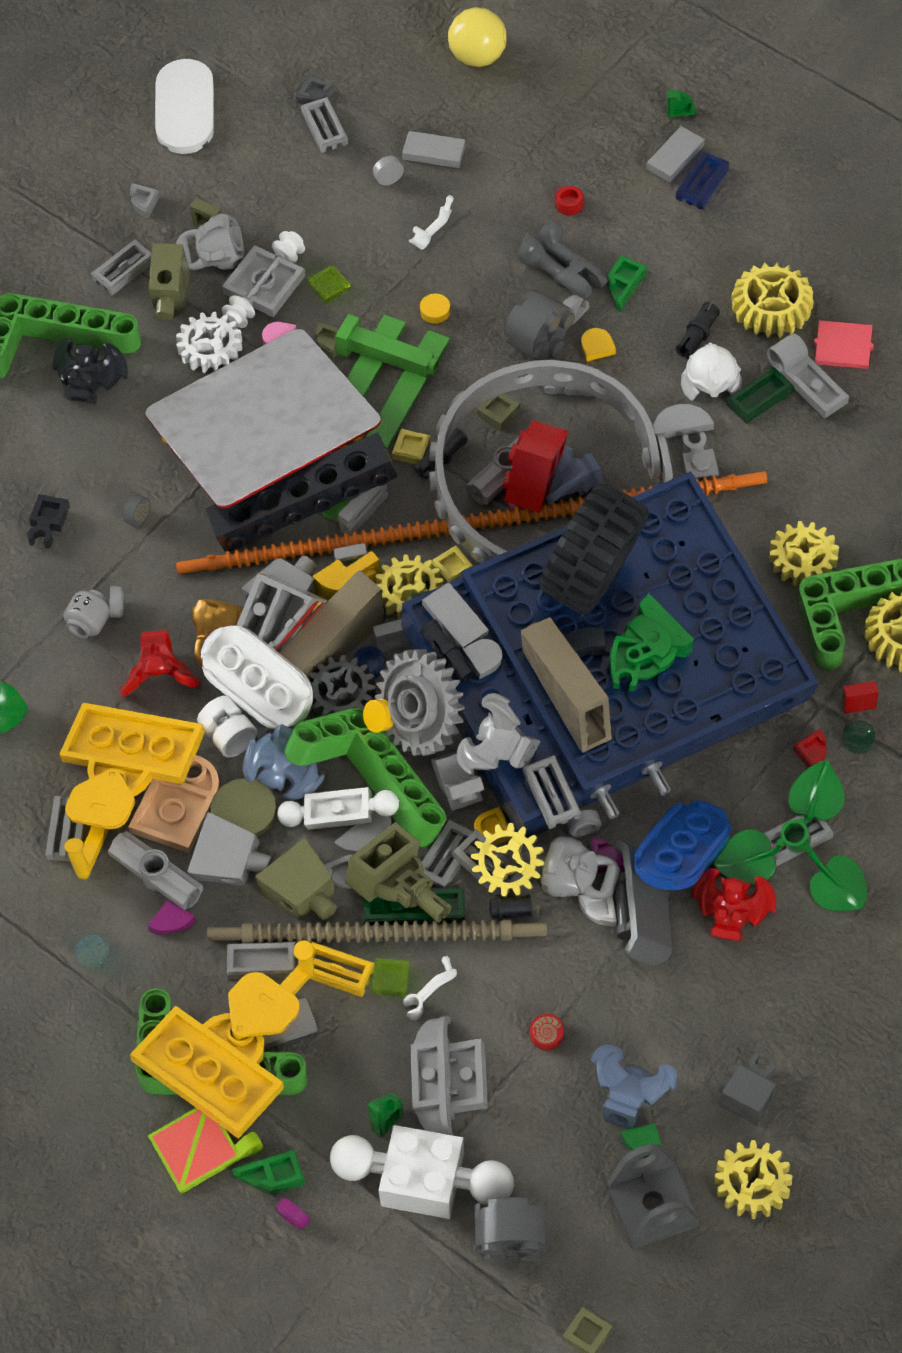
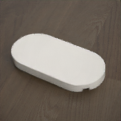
[155,59,214,154]
[201,626,313,729]

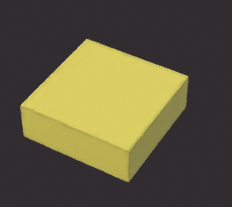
[392,429,431,465]
[431,545,474,584]

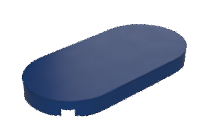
[634,801,731,891]

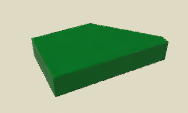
[607,255,647,312]
[368,1092,404,1138]

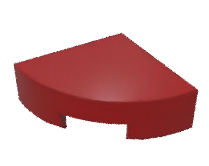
[793,728,826,768]

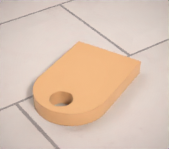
[128,755,220,854]

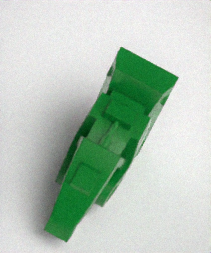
[609,594,694,692]

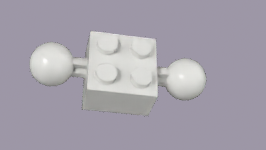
[330,1125,514,1219]

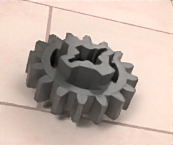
[309,655,377,716]

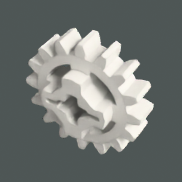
[176,312,243,373]

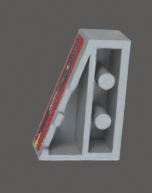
[236,573,328,653]

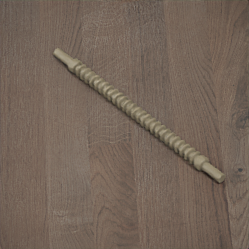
[207,919,547,943]

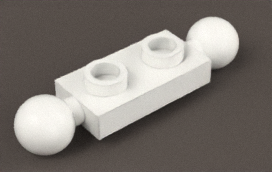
[277,787,399,830]

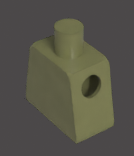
[149,243,190,320]
[255,838,337,921]

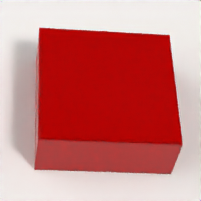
[841,681,879,714]

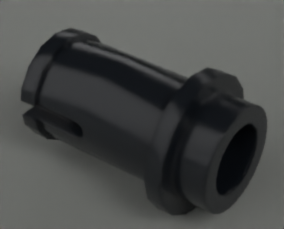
[489,894,532,921]

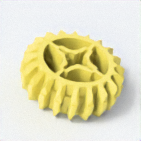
[731,262,814,338]
[865,592,902,673]

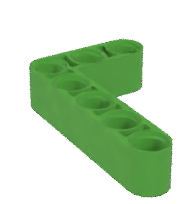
[0,293,141,379]
[798,559,902,671]
[284,708,446,847]
[135,988,308,1095]

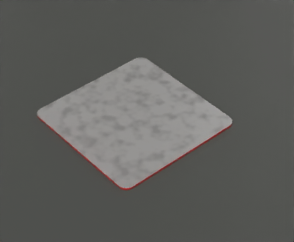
[146,329,381,508]

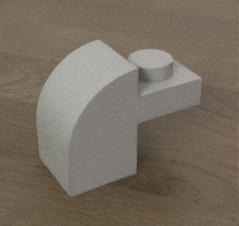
[430,750,485,811]

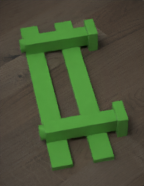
[300,314,450,522]

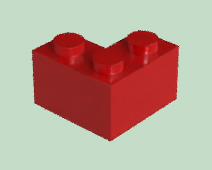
[502,420,568,513]

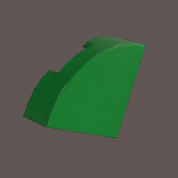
[666,90,696,117]
[621,1123,662,1158]

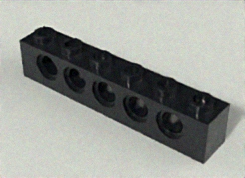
[205,432,398,553]

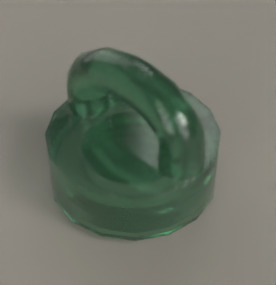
[842,720,875,754]

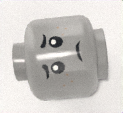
[63,590,109,639]

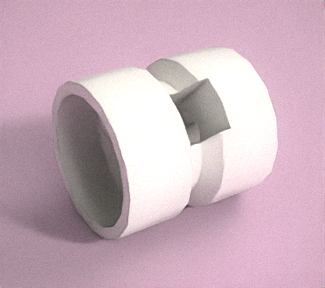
[197,696,258,757]

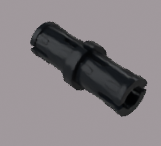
[676,302,720,359]
[420,619,476,684]

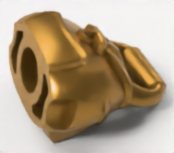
[191,599,244,667]

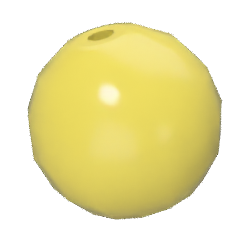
[448,7,507,67]

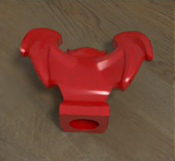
[120,629,201,698]
[691,868,777,942]

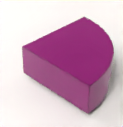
[591,837,625,873]
[148,900,196,935]

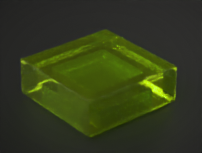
[308,264,350,304]
[372,958,410,997]

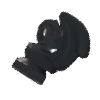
[52,338,128,404]

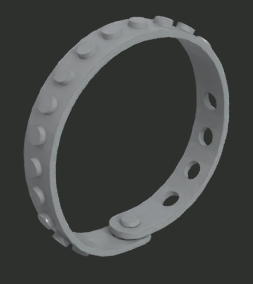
[429,360,673,563]

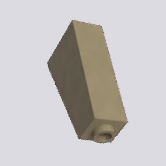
[279,570,385,683]
[521,617,612,753]

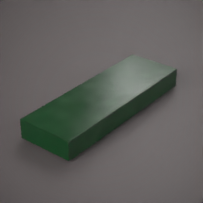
[363,887,465,925]

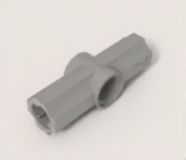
[466,429,527,505]
[108,831,203,910]

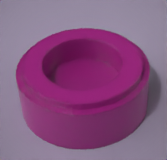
[275,1197,311,1230]

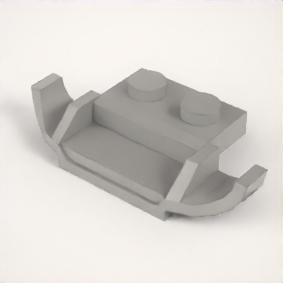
[410,1016,488,1136]

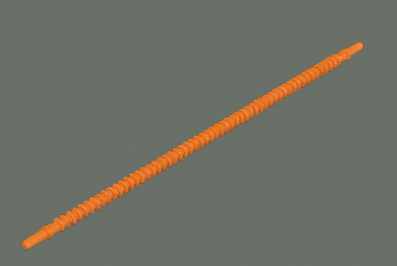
[176,471,767,574]

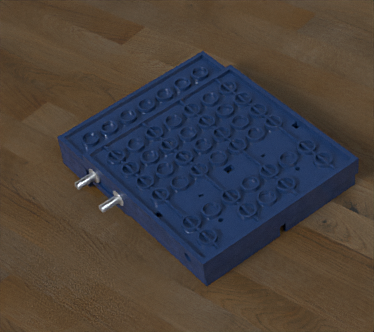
[401,471,819,838]

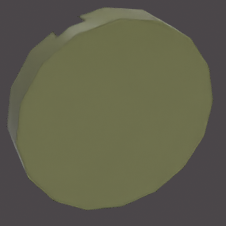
[210,778,277,838]

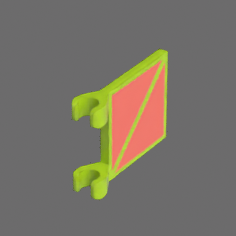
[148,1108,263,1194]

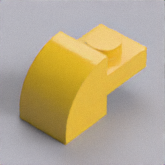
[313,551,381,603]

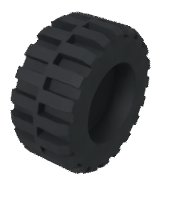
[539,483,649,614]

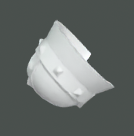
[681,343,742,401]

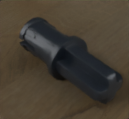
[414,427,468,479]

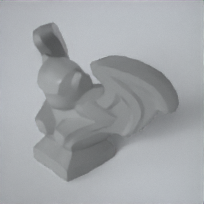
[457,693,541,775]

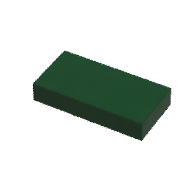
[726,367,794,424]

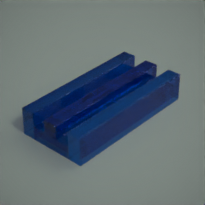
[676,151,729,210]

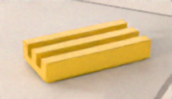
[310,942,375,997]

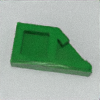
[232,1149,305,1195]

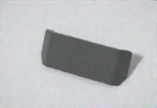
[614,839,673,966]

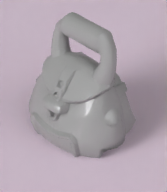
[176,213,245,270]
[540,836,621,899]

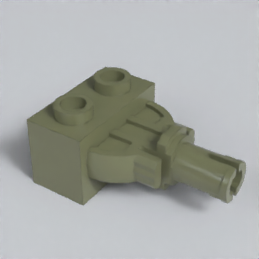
[345,822,452,923]

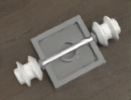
[222,231,305,328]

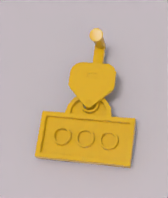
[59,702,205,880]
[130,941,314,1139]

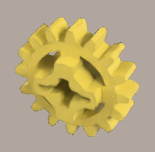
[769,521,839,586]
[375,554,444,619]
[471,823,545,897]
[714,1140,792,1219]

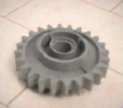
[375,649,465,756]

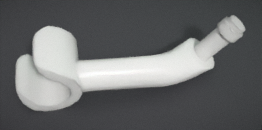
[409,195,454,250]
[403,956,457,1020]

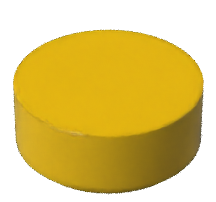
[420,293,450,324]
[363,698,394,733]

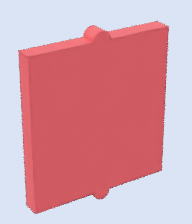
[814,320,874,369]

